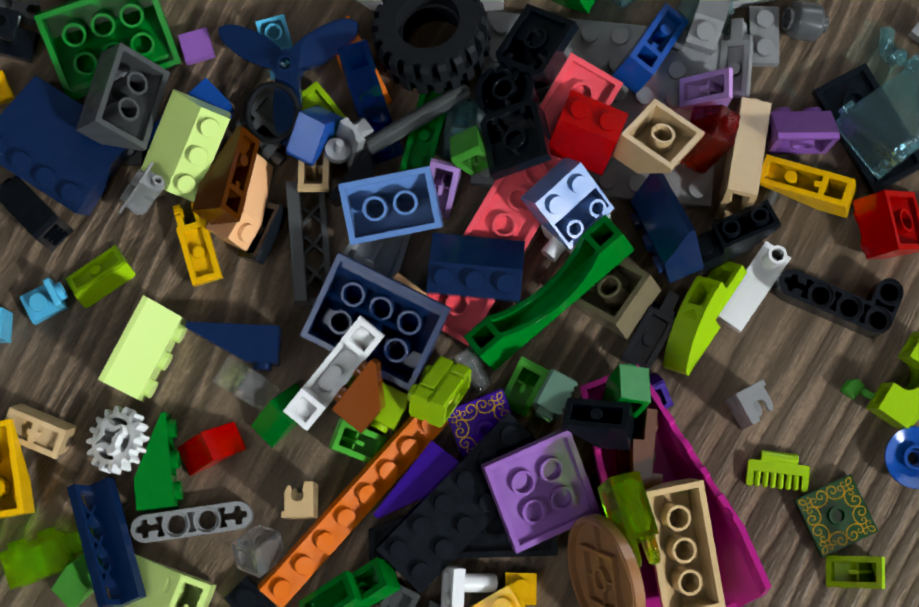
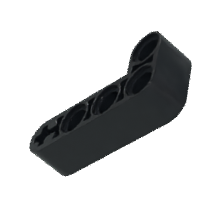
[773,269,904,338]

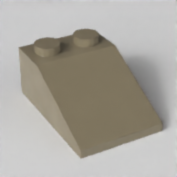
[549,253,661,339]

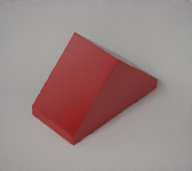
[178,422,247,476]

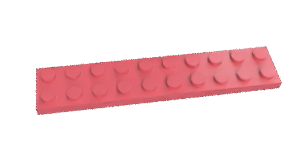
[427,53,624,346]

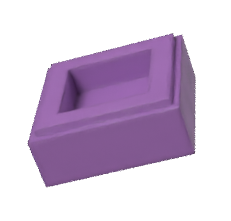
[178,27,216,66]

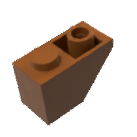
[331,358,385,433]

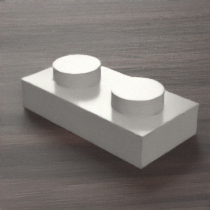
[747,6,780,67]

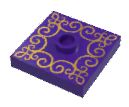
[448,388,513,457]

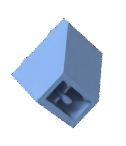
[520,157,615,249]

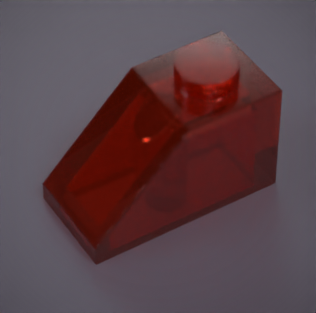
[680,104,741,174]

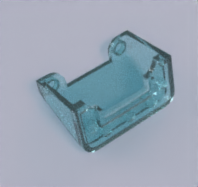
[835,54,919,180]

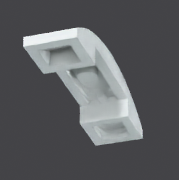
[283,315,385,431]

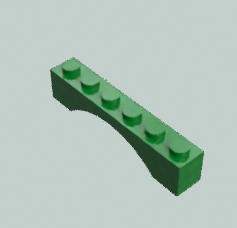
[463,215,635,371]

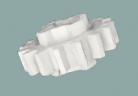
[86,406,150,475]

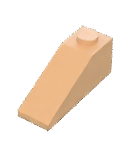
[205,154,274,252]

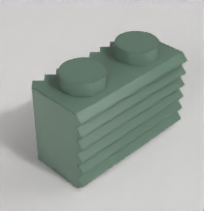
[531,368,578,423]

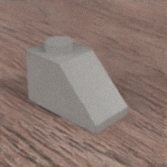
[683,0,731,55]

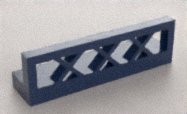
[67,477,147,607]

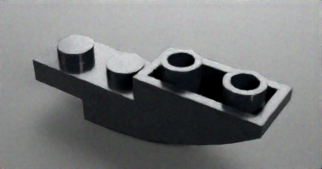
[663,199,781,284]

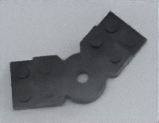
[474,3,579,180]

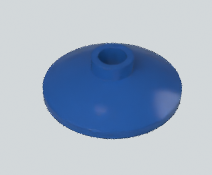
[884,426,919,489]

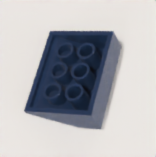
[0,76,129,216]
[300,252,451,391]

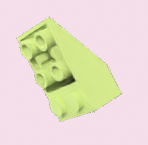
[124,554,217,607]

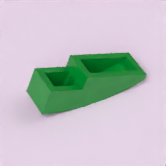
[298,557,401,607]

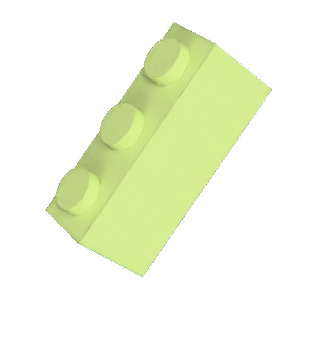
[141,89,231,202]
[98,295,187,403]

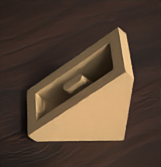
[297,151,332,192]

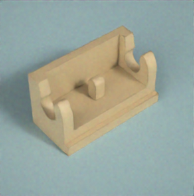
[5,403,78,459]
[281,481,319,519]

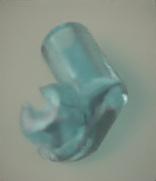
[878,27,907,66]

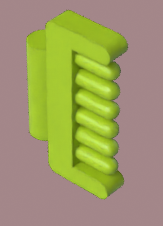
[745,450,810,492]

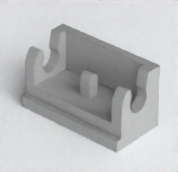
[725,379,773,430]

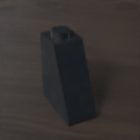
[0,175,74,252]

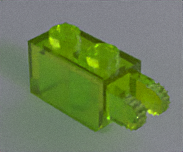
[597,471,661,568]
[0,527,93,589]

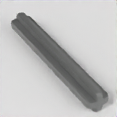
[364,83,471,154]

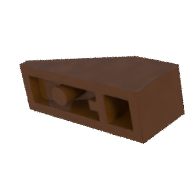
[192,126,260,225]

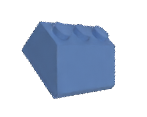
[338,166,444,245]

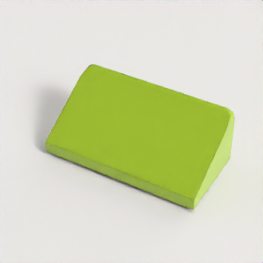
[65,245,136,308]

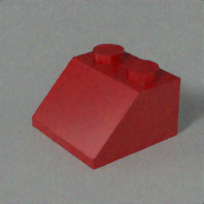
[549,90,629,176]
[853,190,919,259]

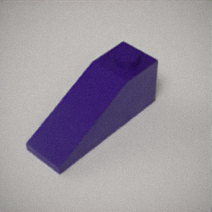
[373,440,459,519]

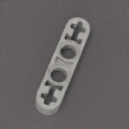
[130,501,254,543]

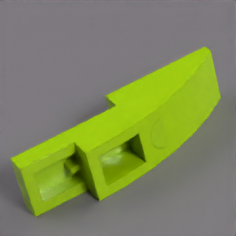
[663,262,747,376]

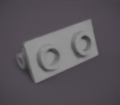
[118,161,165,215]

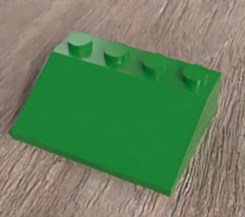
[34,0,182,99]

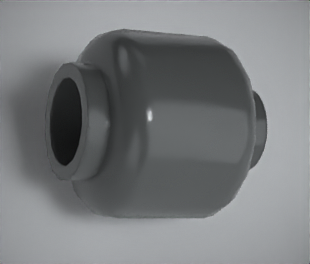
[781,1,829,42]

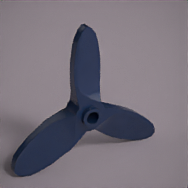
[218,18,359,147]

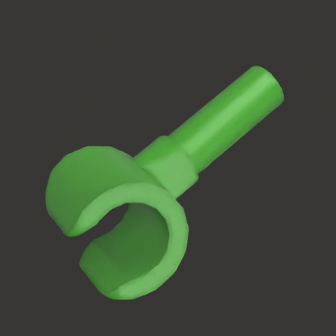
[840,379,875,400]

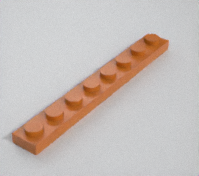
[257,416,449,607]

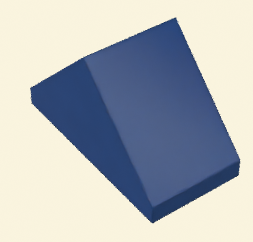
[286,105,344,167]

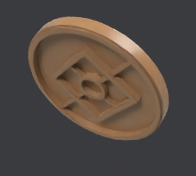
[567,514,646,607]

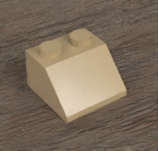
[613,99,705,174]

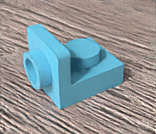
[19,277,68,325]

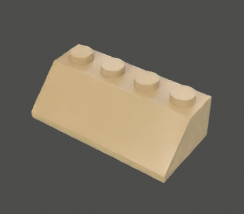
[641,478,726,607]

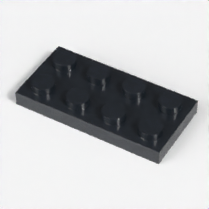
[811,63,919,194]

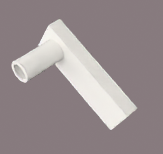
[717,241,791,333]
[440,565,498,607]

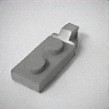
[719,18,754,101]

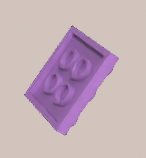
[481,428,601,553]

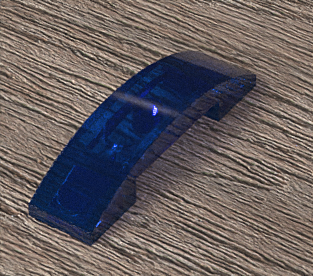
[337,39,404,164]

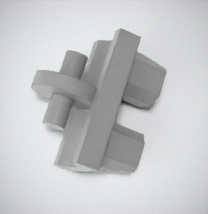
[324,117,374,170]

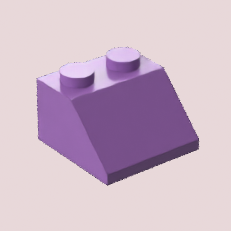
[766,107,840,155]

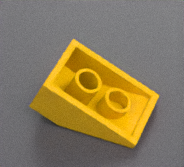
[0,419,35,519]

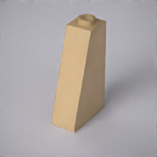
[714,97,772,220]

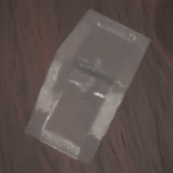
[212,356,281,412]

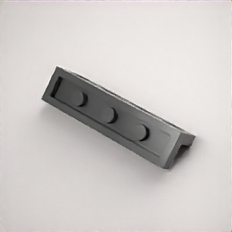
[286,181,331,307]

